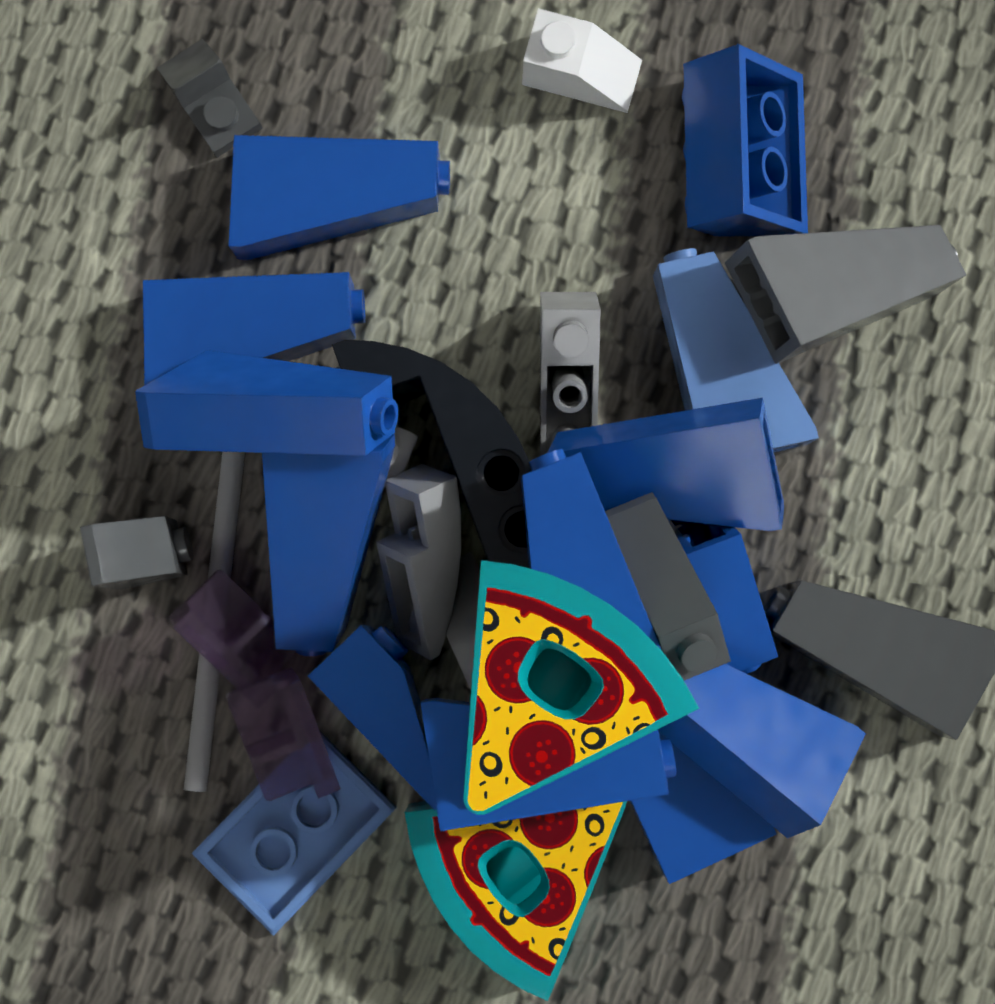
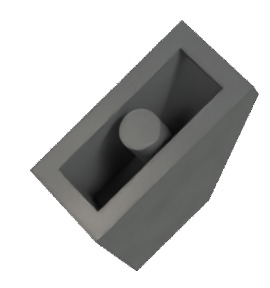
[80,516,193,590]

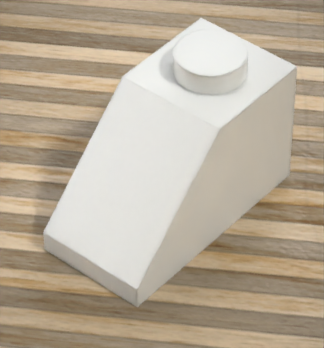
[522,8,642,113]

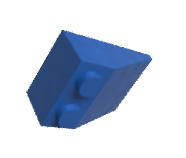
[308,625,436,811]

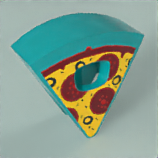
[463,560,699,815]
[404,801,627,1001]

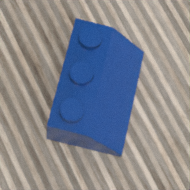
[682,44,808,236]

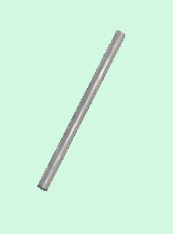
[183,452,245,792]

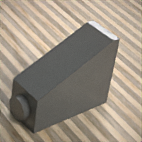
[605,492,731,681]

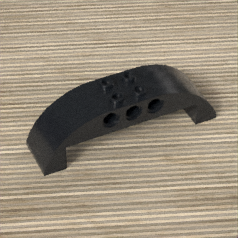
[332,340,532,568]

